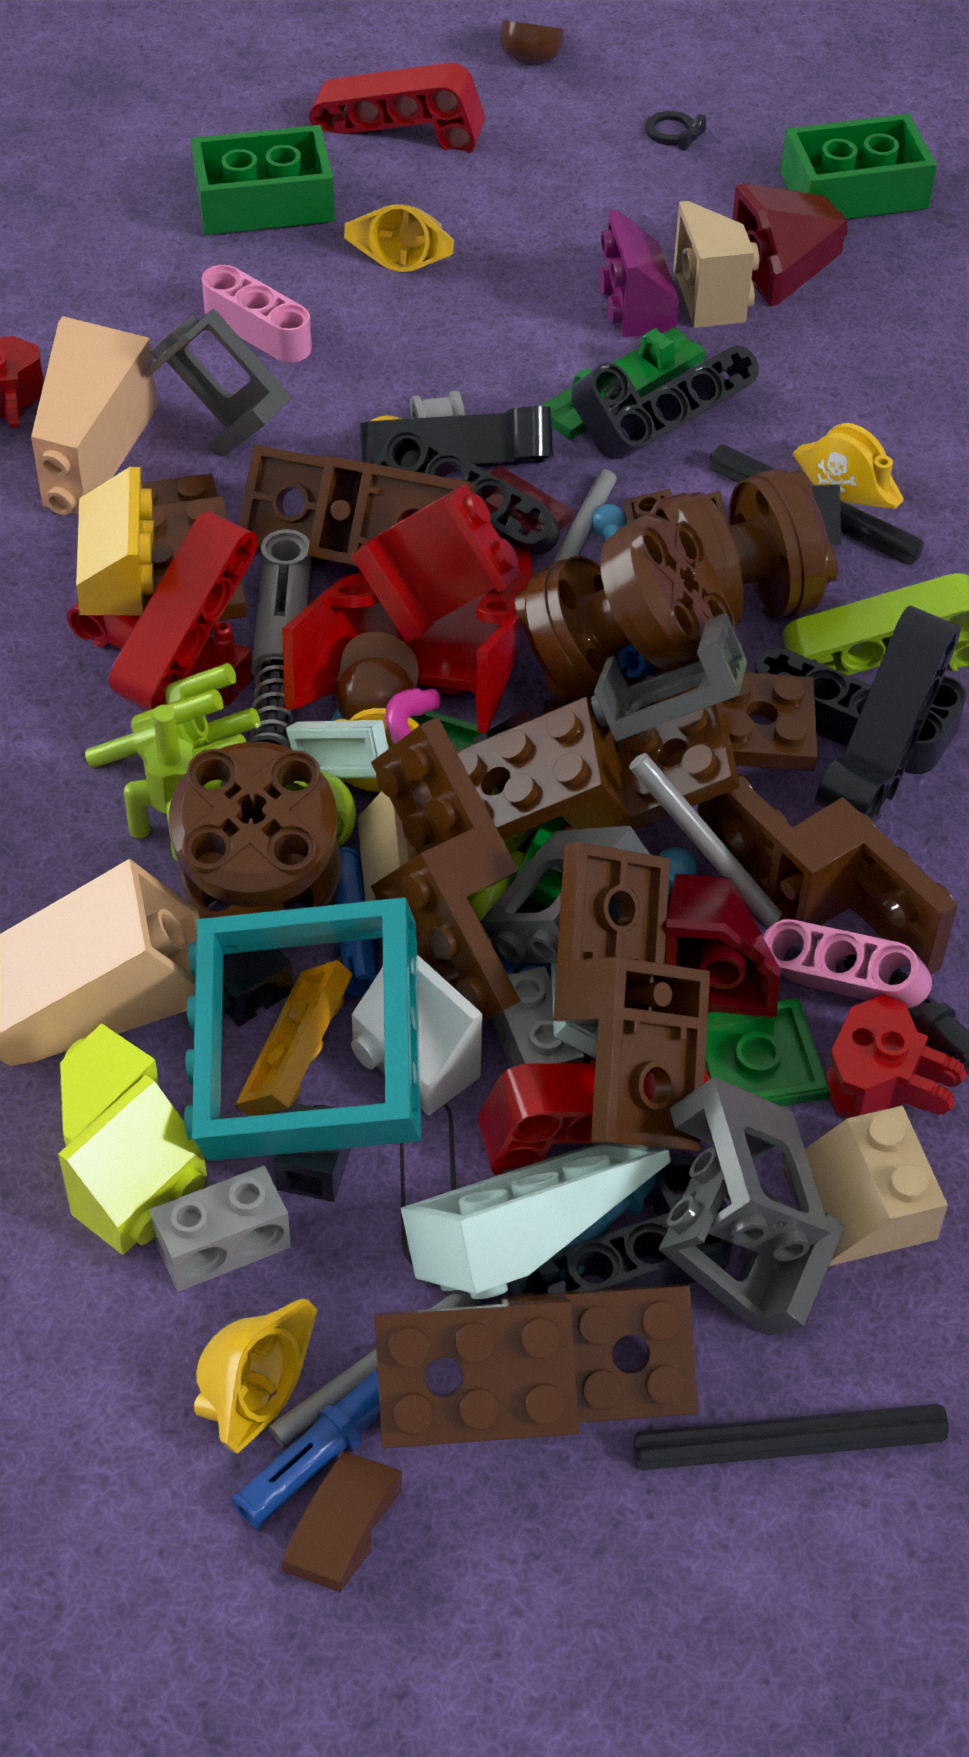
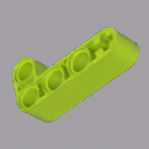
[782,573,969,676]

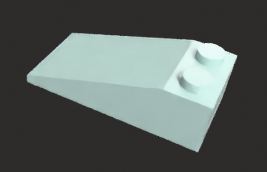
[401,1143,671,1299]

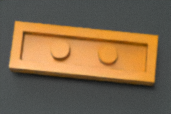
[235,960,353,1116]

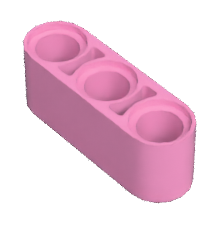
[201,265,312,363]
[763,919,932,1008]

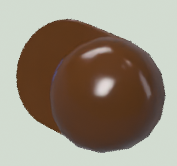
[501,20,564,64]
[335,631,419,720]

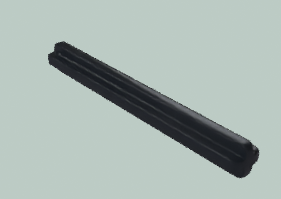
[709,444,924,565]
[633,1404,949,1470]

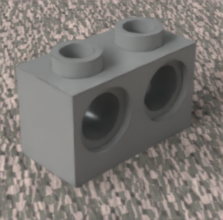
[490,966,584,1068]
[150,1165,291,1292]

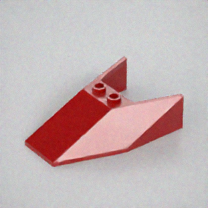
[282,548,533,733]

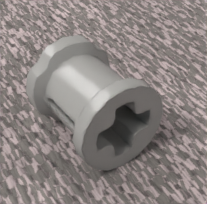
[410,390,465,419]

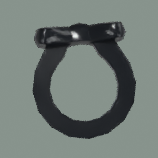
[645,111,707,151]

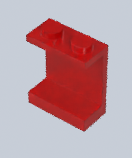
[351,483,521,643]

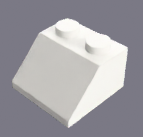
[351,955,482,1115]

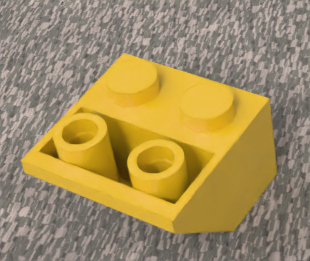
[76,467,155,615]

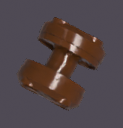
[649,469,838,629]
[515,515,735,704]
[169,742,342,919]

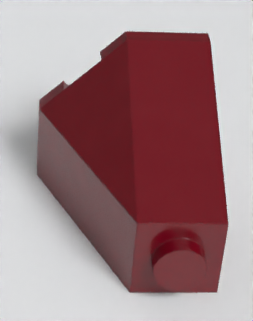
[732,183,847,307]
[664,874,781,1018]

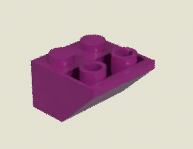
[598,210,679,338]

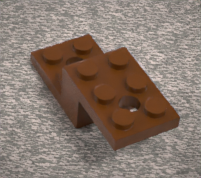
[239,444,476,566]
[141,473,247,621]
[542,666,818,771]
[457,697,740,840]
[370,717,521,1021]
[698,774,958,975]
[553,842,710,1151]
[374,1284,698,1449]

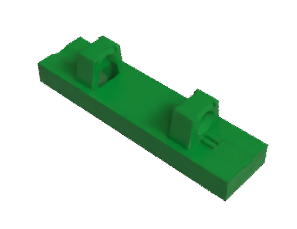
[540,327,706,441]

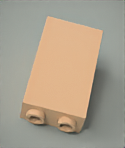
[31,316,158,515]
[0,859,200,1066]

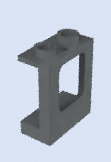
[142,308,293,457]
[591,613,747,741]
[480,826,650,963]
[670,1077,831,1263]
[658,1147,845,1336]

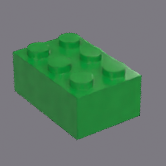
[780,113,937,219]
[190,125,335,235]

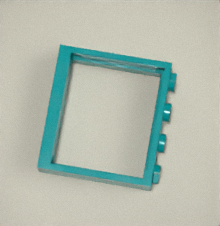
[184,897,421,1161]

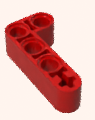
[309,63,485,154]
[109,511,257,711]
[477,1063,709,1176]

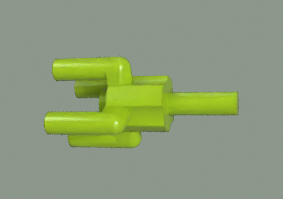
[85,663,260,768]
[123,705,223,861]

